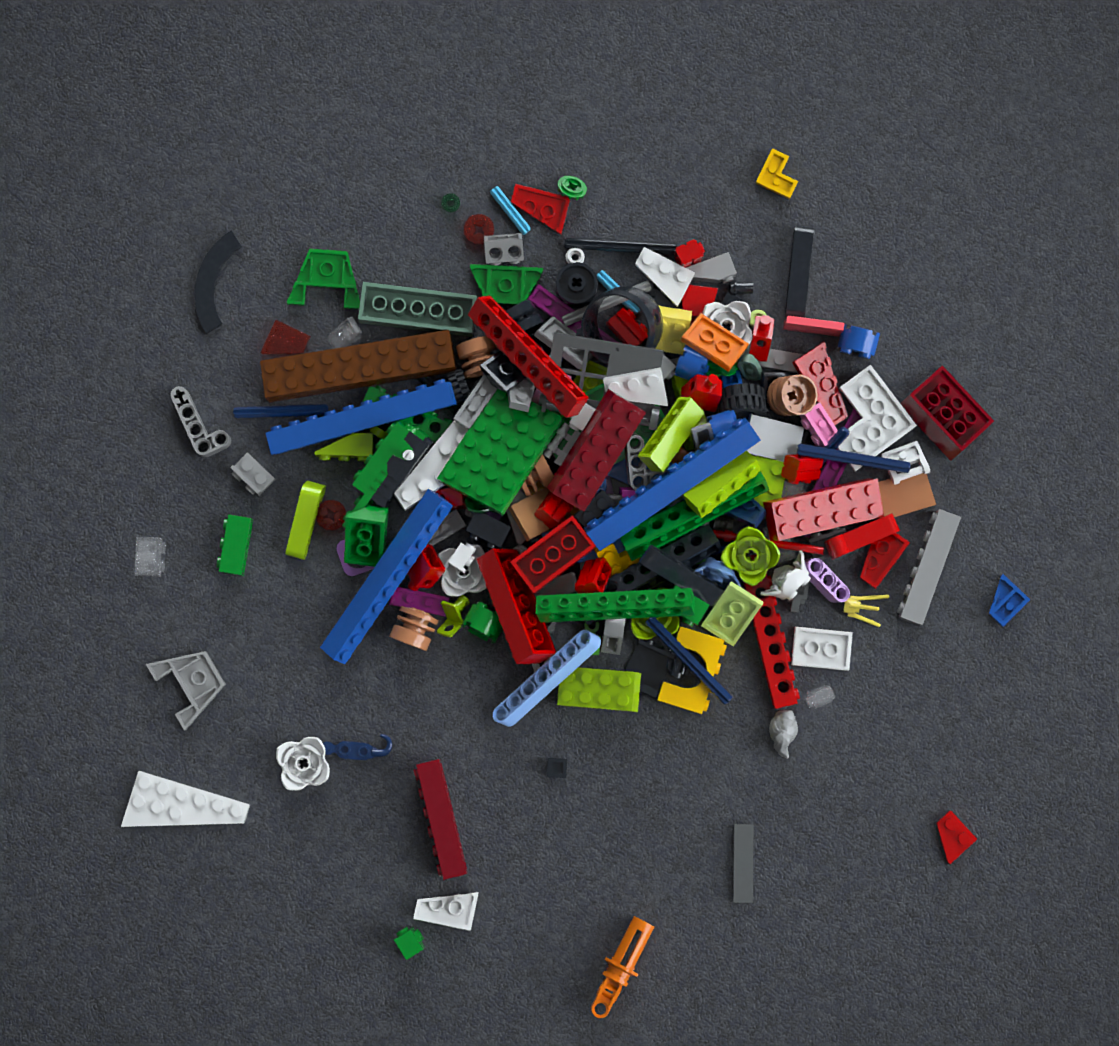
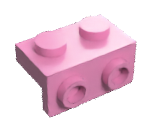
[799,403,838,447]

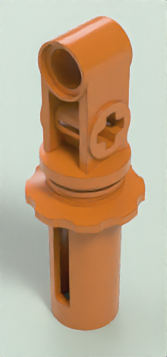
[591,916,654,1018]

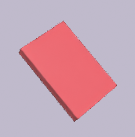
[783,316,844,337]

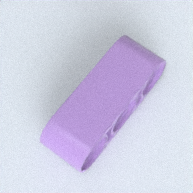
[804,558,850,603]

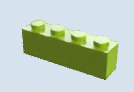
[638,397,704,472]
[683,450,761,518]

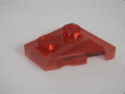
[260,320,311,354]

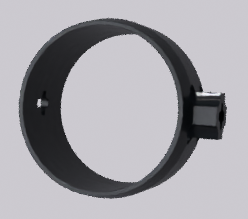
[576,286,663,365]

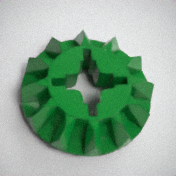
[557,176,587,201]

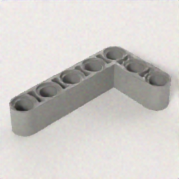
[625,433,667,490]

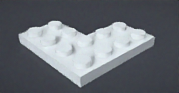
[837,365,917,471]

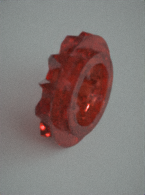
[464,214,494,244]
[316,500,346,530]

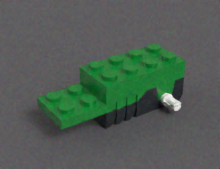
[342,422,433,528]

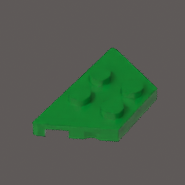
[470,264,543,305]

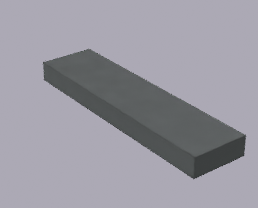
[733,824,754,903]

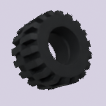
[718,383,767,420]

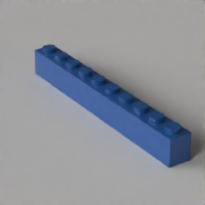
[266,379,457,455]
[585,418,761,551]
[320,489,453,664]

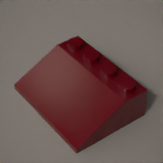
[900,365,994,461]

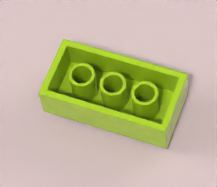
[557,668,641,712]

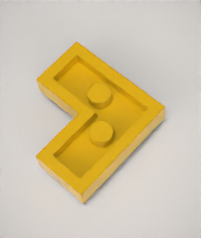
[756,148,798,200]
[594,543,641,578]

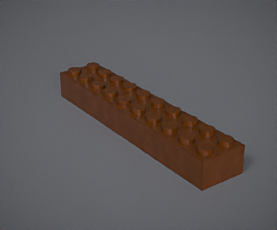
[260,330,456,403]

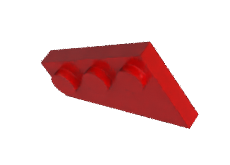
[860,533,910,589]

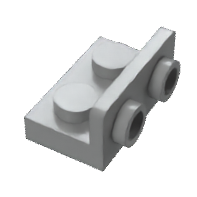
[230,452,276,496]

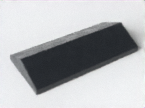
[480,325,551,393]

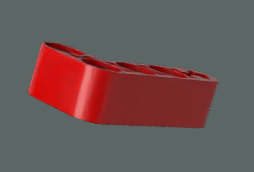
[824,513,900,560]

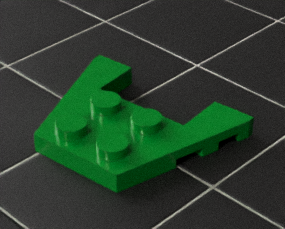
[287,249,360,310]

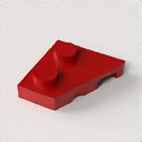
[936,810,977,864]

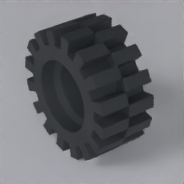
[447,368,470,406]

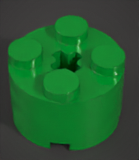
[461,602,503,644]

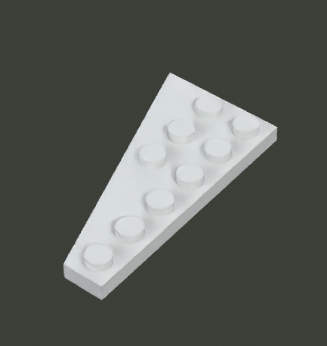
[394,421,468,511]
[121,771,250,827]

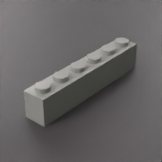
[897,509,961,626]

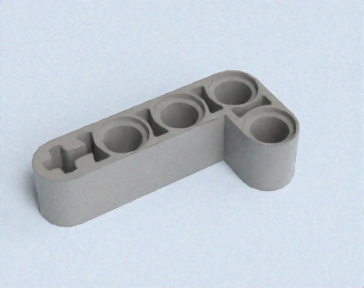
[171,386,231,457]

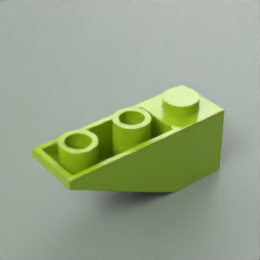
[315,433,374,462]

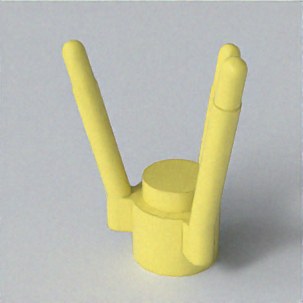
[843,595,889,627]

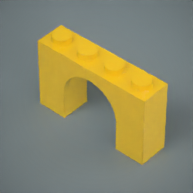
[657,626,727,714]

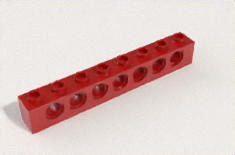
[468,296,589,418]
[743,554,800,709]

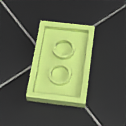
[701,581,764,647]

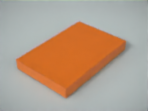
[680,313,749,372]

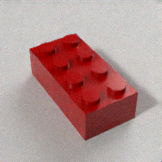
[510,515,596,594]

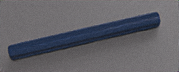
[797,444,911,473]
[645,617,732,705]

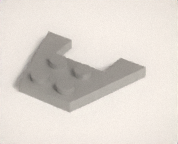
[146,651,226,731]

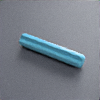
[490,186,530,235]
[596,270,640,315]

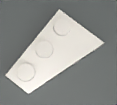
[635,247,695,307]
[603,367,668,406]
[413,892,479,931]

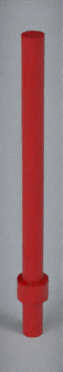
[713,530,824,555]

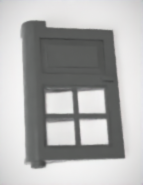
[539,332,664,430]

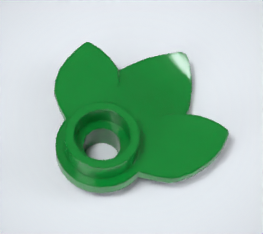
[706,361,739,377]

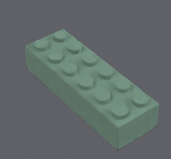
[358,282,477,337]

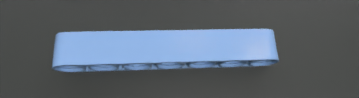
[493,630,601,727]

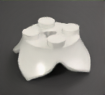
[703,301,752,345]
[438,544,486,597]
[760,550,811,601]
[276,737,330,790]

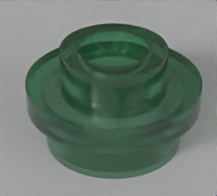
[441,193,460,212]

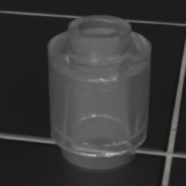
[805,685,835,710]

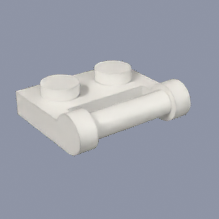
[881,441,930,485]

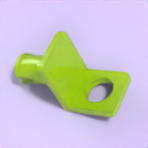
[437,595,470,638]

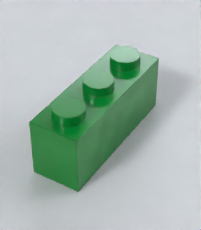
[217,515,253,576]

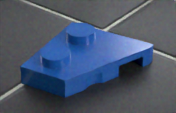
[989,574,1030,627]

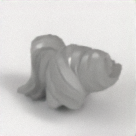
[769,710,798,759]

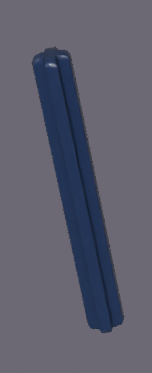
[233,404,328,418]

